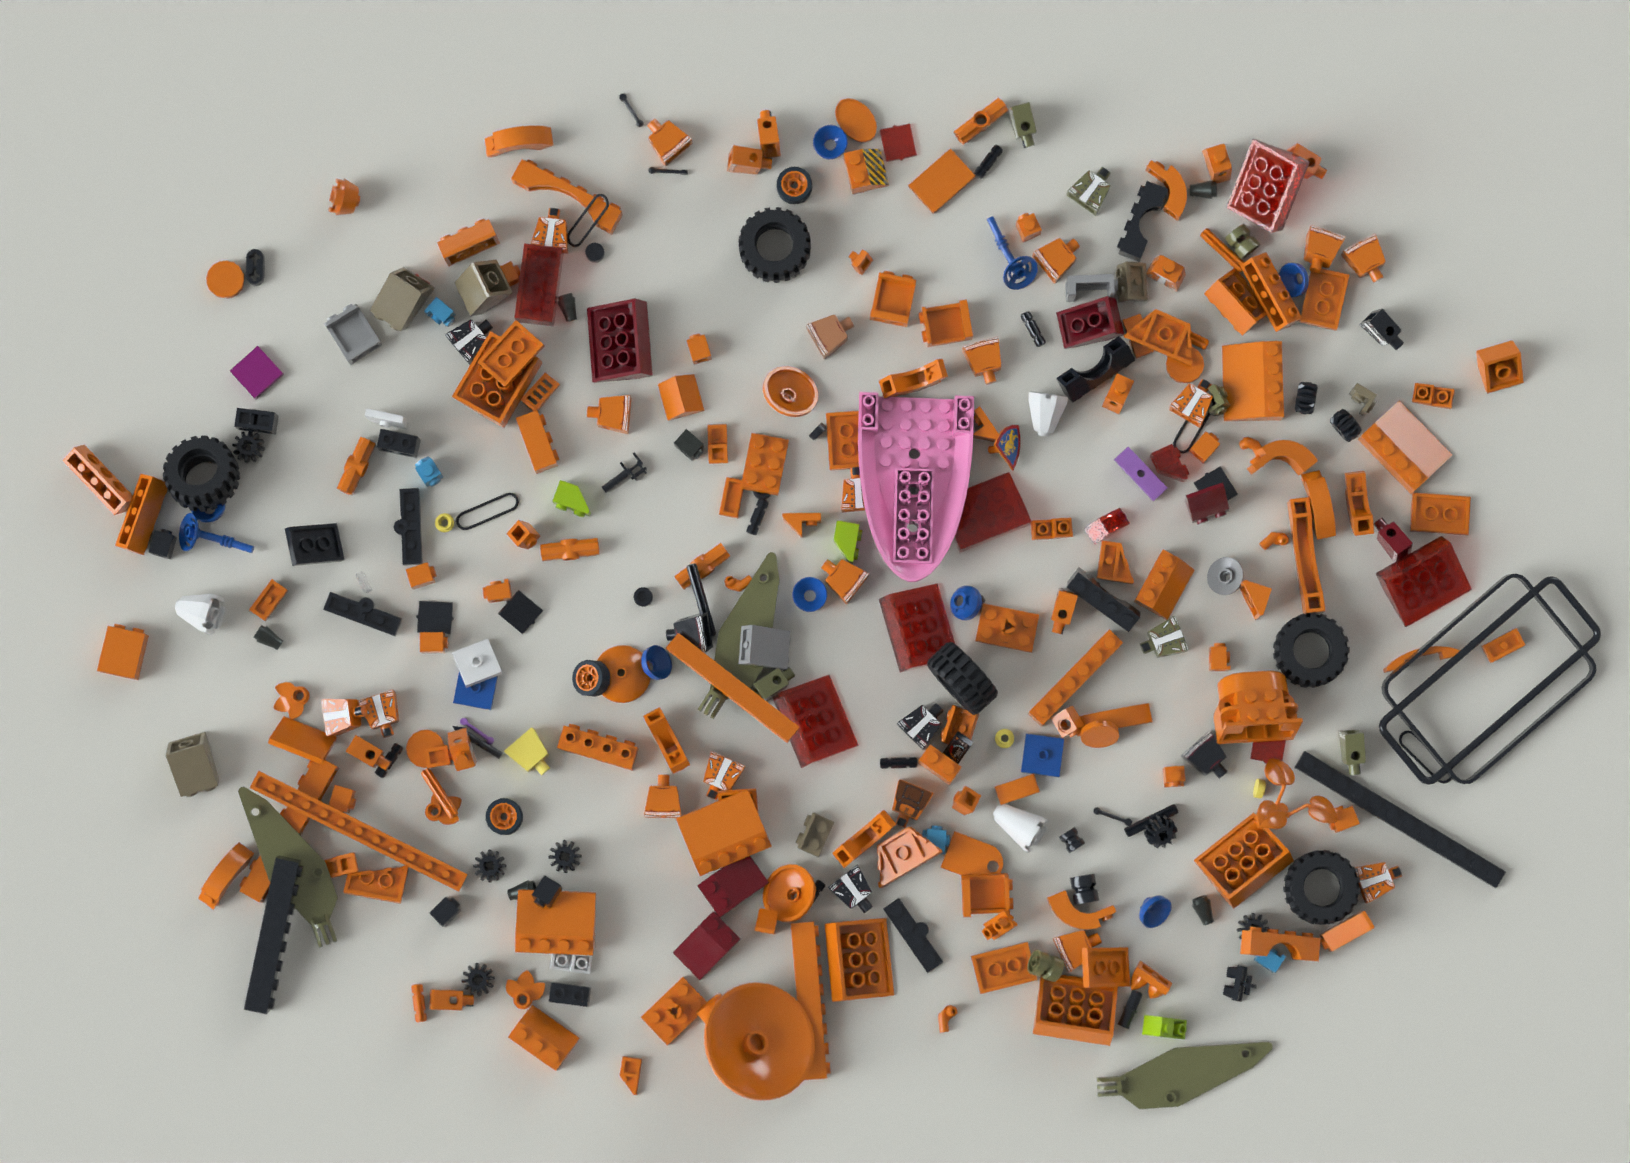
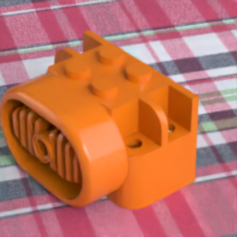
[1213,671,1303,744]

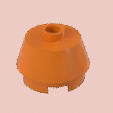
[329,178,360,215]

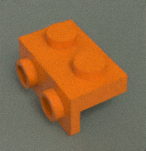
[941,705,979,745]

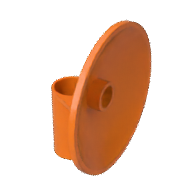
[696,982,815,1101]

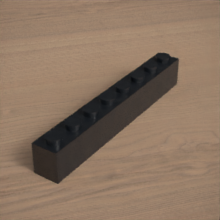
[244,855,303,1015]

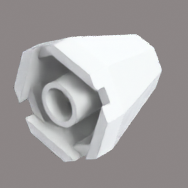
[1028,391,1068,437]
[175,594,225,635]

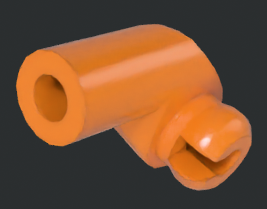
[1239,437,1262,456]
[1259,532,1289,550]
[725,575,752,592]
[938,1005,957,1032]

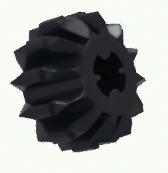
[1295,382,1318,414]
[1330,409,1362,442]
[232,430,265,463]
[1144,815,1178,849]
[549,840,582,873]
[473,849,507,883]
[1236,913,1270,939]
[462,963,495,996]

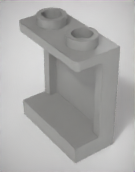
[1065,274,1118,302]
[324,304,382,365]
[738,625,790,670]

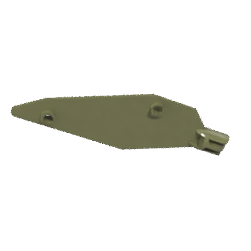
[697,552,779,719]
[238,787,338,948]
[1097,1042,1273,1109]

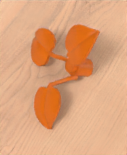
[1257,758,1338,829]

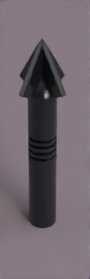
[452,726,503,759]

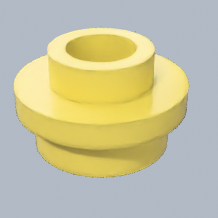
[435,513,454,533]
[995,729,1014,748]

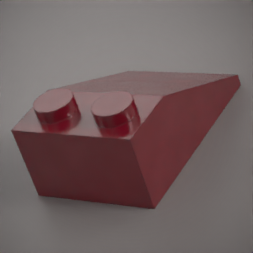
[1056,296,1124,349]
[1185,483,1229,525]
[697,856,769,918]
[673,911,741,980]

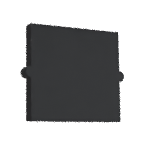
[1194,466,1238,501]
[498,590,543,634]
[416,601,454,634]

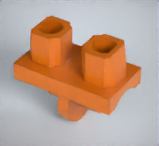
[982,909,1018,940]

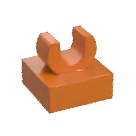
[848,249,873,275]

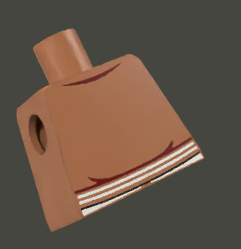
[806,314,854,359]

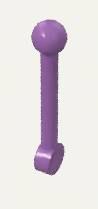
[460,718,494,744]

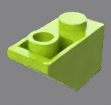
[552,480,591,518]
[834,521,863,564]
[1142,1015,1187,1040]

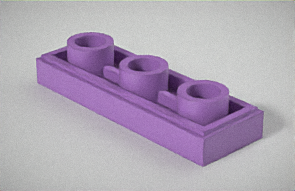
[1114,447,1167,501]

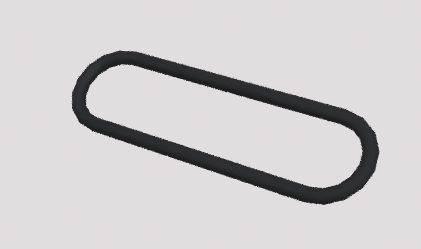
[567,194,609,247]
[1173,398,1215,454]
[456,493,519,530]
[1399,730,1451,784]

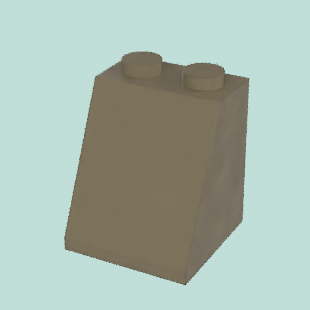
[454,259,513,316]
[370,267,435,331]
[165,732,219,797]

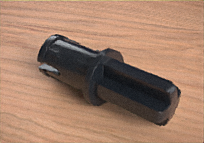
[1118,990,1143,1029]

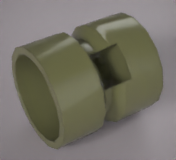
[1225,223,1261,259]
[1027,950,1064,982]

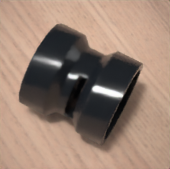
[1059,827,1085,853]

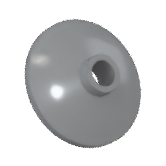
[1207,557,1244,595]

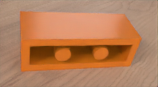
[516,410,560,474]

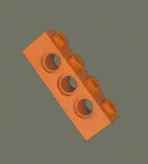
[62,445,133,515]

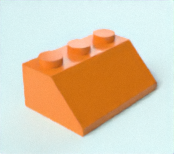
[437,219,500,267]
[1204,268,1267,335]
[1134,549,1195,620]
[508,1005,580,1071]

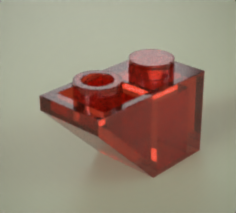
[1150,444,1189,482]
[1084,508,1130,545]

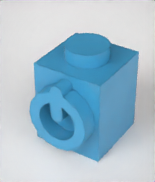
[415,456,443,487]
[922,826,950,854]

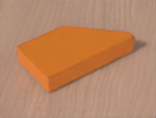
[620,1056,642,1095]

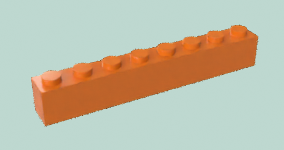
[239,760,339,903]
[791,921,831,1080]

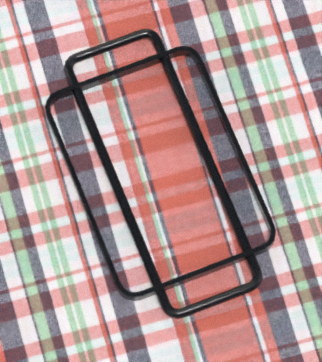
[1379,574,1601,785]

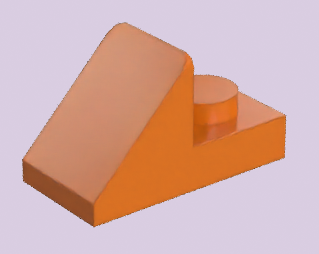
[973,406,999,442]
[782,513,821,538]
[755,908,778,935]

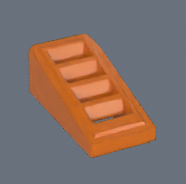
[520,373,560,411]

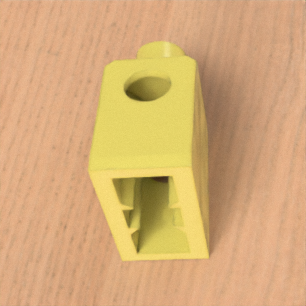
[504,727,550,776]

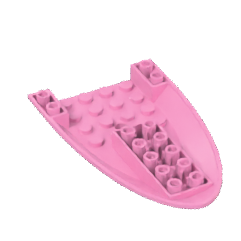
[858,392,974,582]

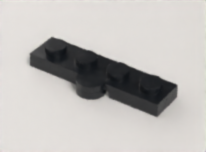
[393,488,423,566]
[323,592,402,637]
[883,898,943,973]

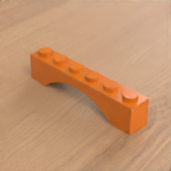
[511,159,623,235]
[1287,497,1326,614]
[1028,629,1123,727]

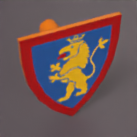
[988,425,1020,471]

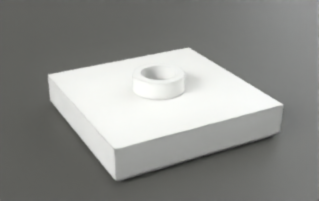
[365,408,408,429]
[452,639,502,688]

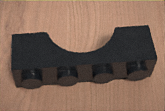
[1117,181,1168,262]
[1056,336,1136,403]
[1067,567,1141,632]

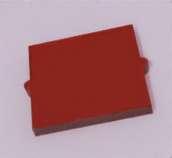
[879,124,917,162]
[1250,740,1286,764]

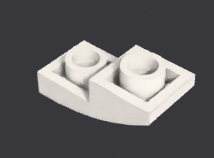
[549,954,592,974]

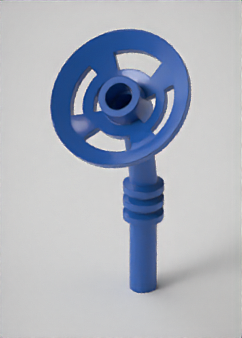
[987,216,1038,290]
[179,513,254,553]

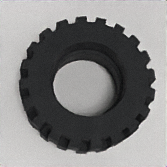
[738,207,811,283]
[163,435,240,512]
[1273,613,1350,688]
[927,642,998,715]
[1283,850,1361,925]

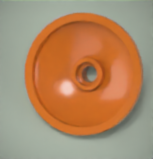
[763,366,818,417]
[597,645,651,703]
[763,864,816,922]

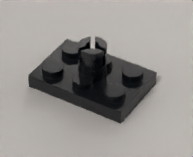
[285,523,345,566]

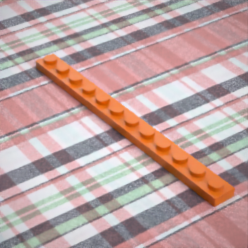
[250,770,468,892]

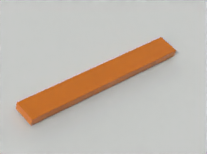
[666,633,800,743]

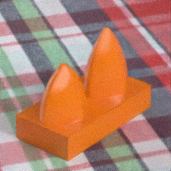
[1131,961,1172,999]

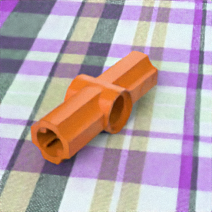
[954,97,1008,145]
[337,437,376,496]
[540,538,600,561]
[674,543,731,590]

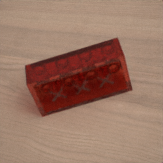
[514,243,564,327]

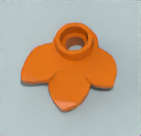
[273,682,310,719]
[425,788,462,825]
[506,970,545,1009]

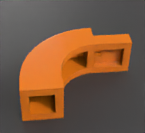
[485,126,553,157]
[879,359,948,399]
[1247,440,1318,476]
[1301,470,1336,540]
[643,707,690,774]
[832,810,897,868]
[198,842,254,910]
[1047,890,1116,930]

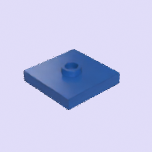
[453,672,498,710]
[1021,734,1064,777]

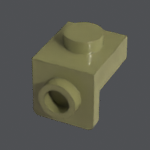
[1208,384,1231,416]

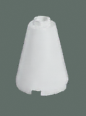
[993,804,1049,853]

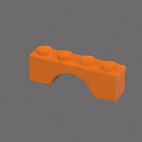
[1240,927,1321,962]

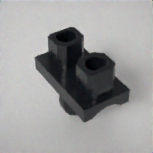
[1223,965,1257,1002]

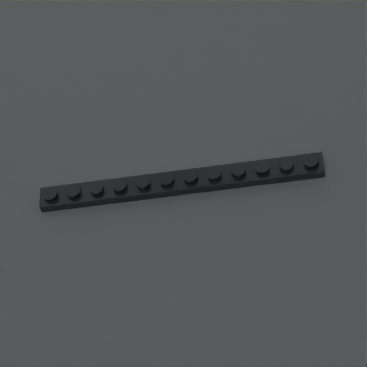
[1294,751,1506,888]

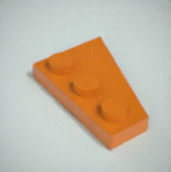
[343,866,409,904]

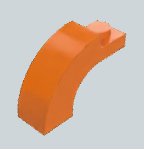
[1145,160,1187,221]
[1345,471,1374,536]

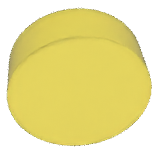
[1253,778,1266,799]

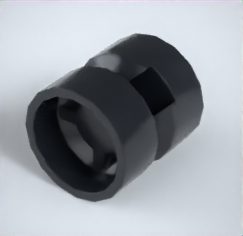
[1070,874,1099,905]

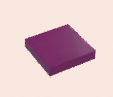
[230,346,284,400]

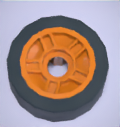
[777,167,812,204]
[572,660,610,697]
[485,798,523,835]

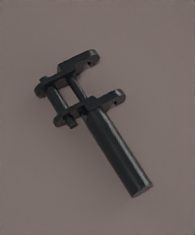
[602,452,647,493]

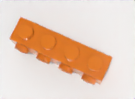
[1240,252,1302,332]
[115,474,168,555]
[557,724,639,771]

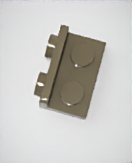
[1116,262,1148,303]
[1349,383,1377,415]
[795,812,834,858]

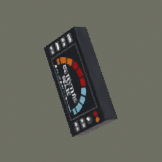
[943,731,973,764]

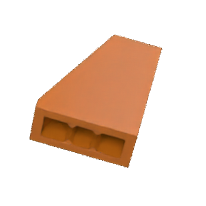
[1320,911,1375,952]

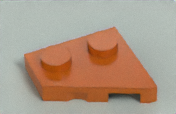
[1096,540,1134,584]

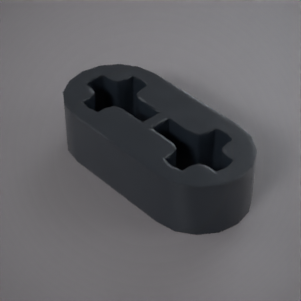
[246,249,265,286]

